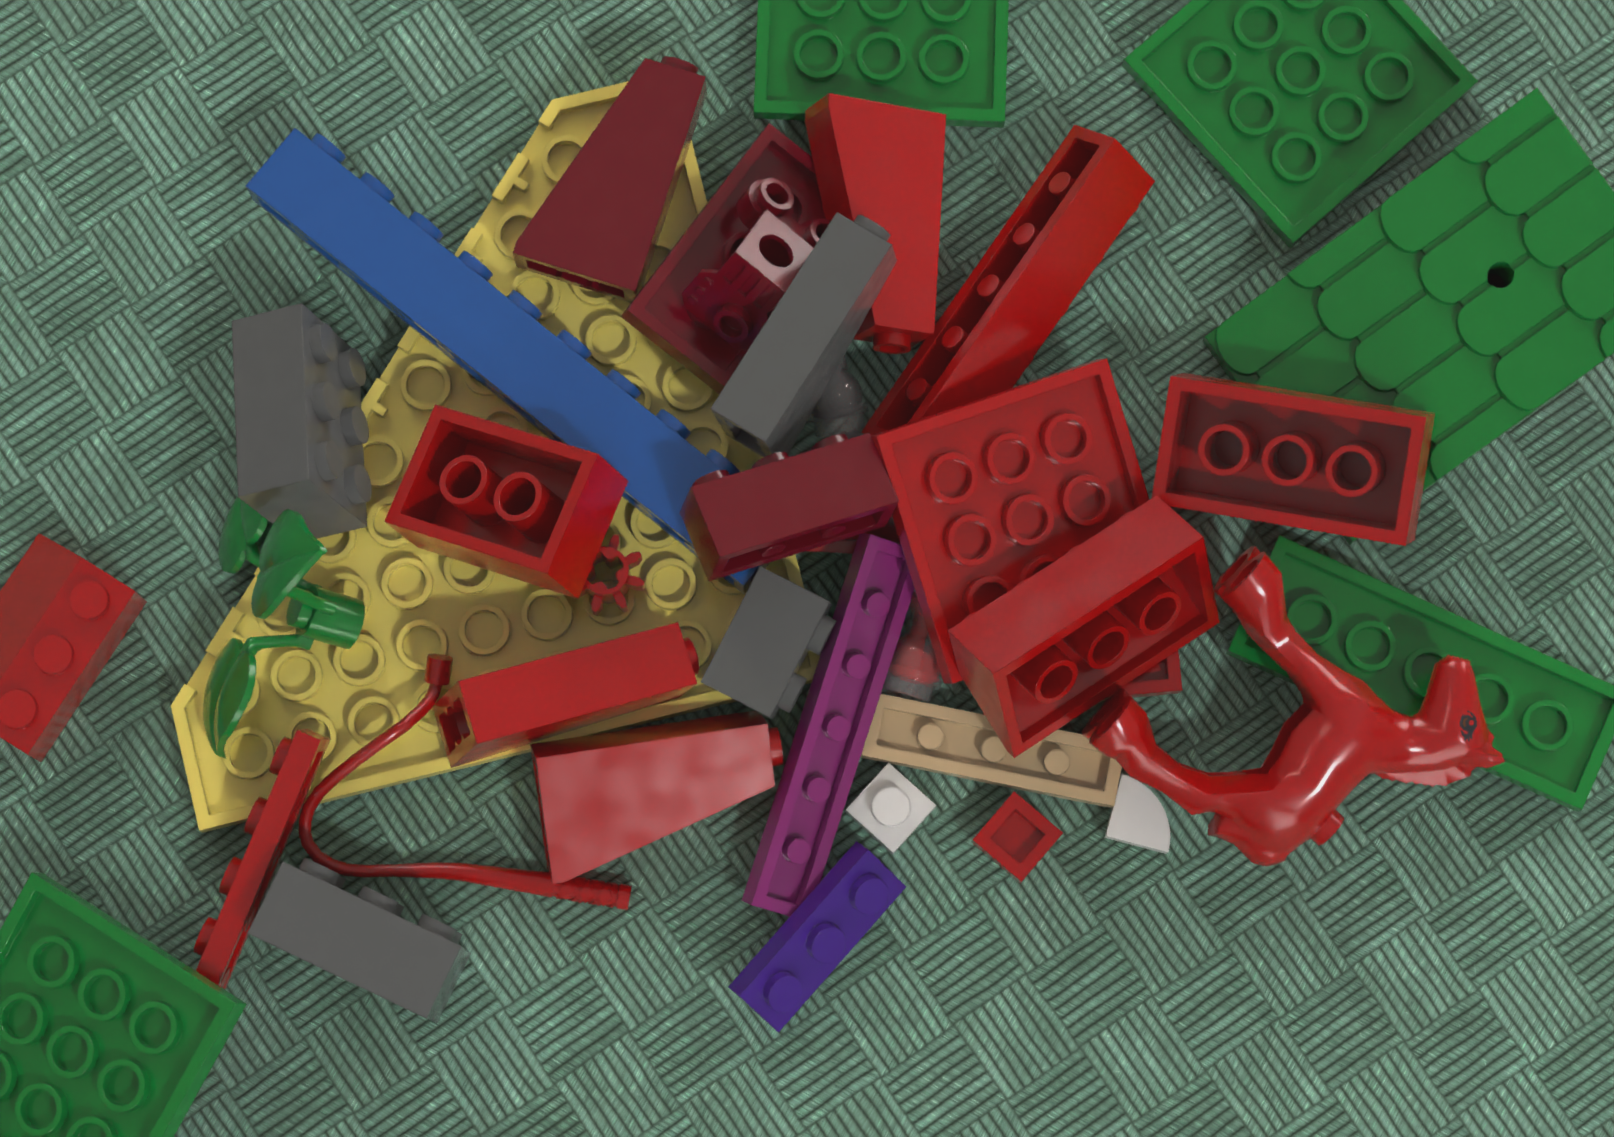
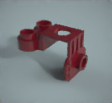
[681,178,831,350]

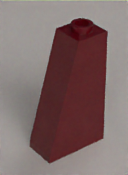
[513,56,707,303]

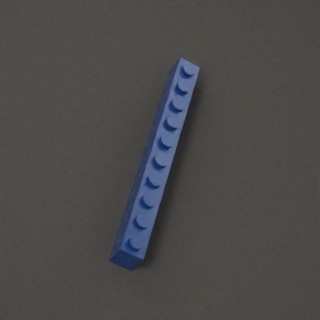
[246,128,771,594]

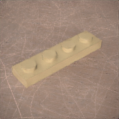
[861,694,1122,808]

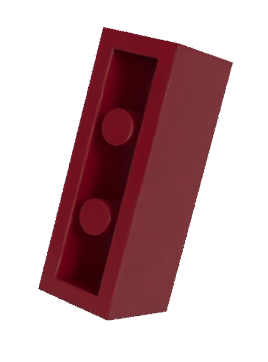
[680,433,899,581]

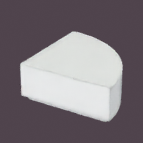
[1104,774,1170,854]

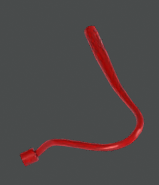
[298,654,632,911]

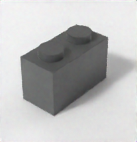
[701,566,836,720]

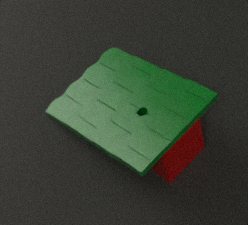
[1203,88,1614,545]

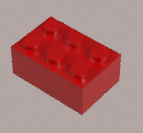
[384,404,628,599]

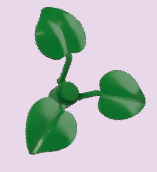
[203,496,365,758]

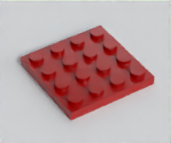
[871,358,1150,684]

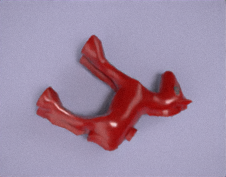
[1082,546,1505,866]

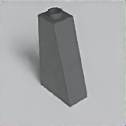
[711,212,897,457]

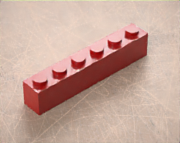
[861,125,1155,435]

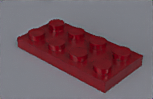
[620,123,825,395]

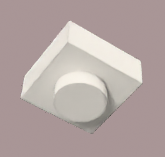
[845,762,936,855]

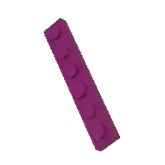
[741,533,915,916]

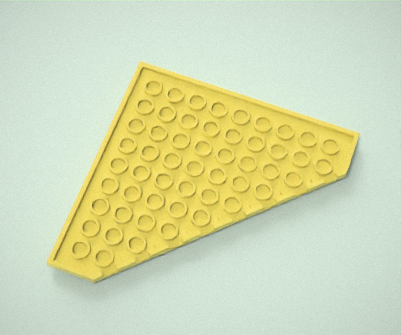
[171,81,821,833]

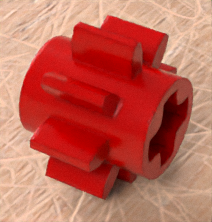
[572,534,645,616]

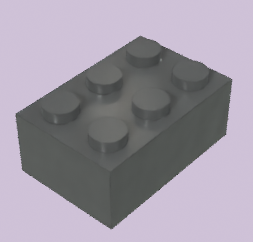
[232,303,372,539]
[248,858,471,1024]

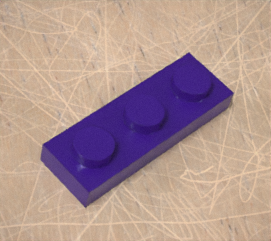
[728,841,906,1033]

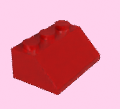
[0,533,147,762]

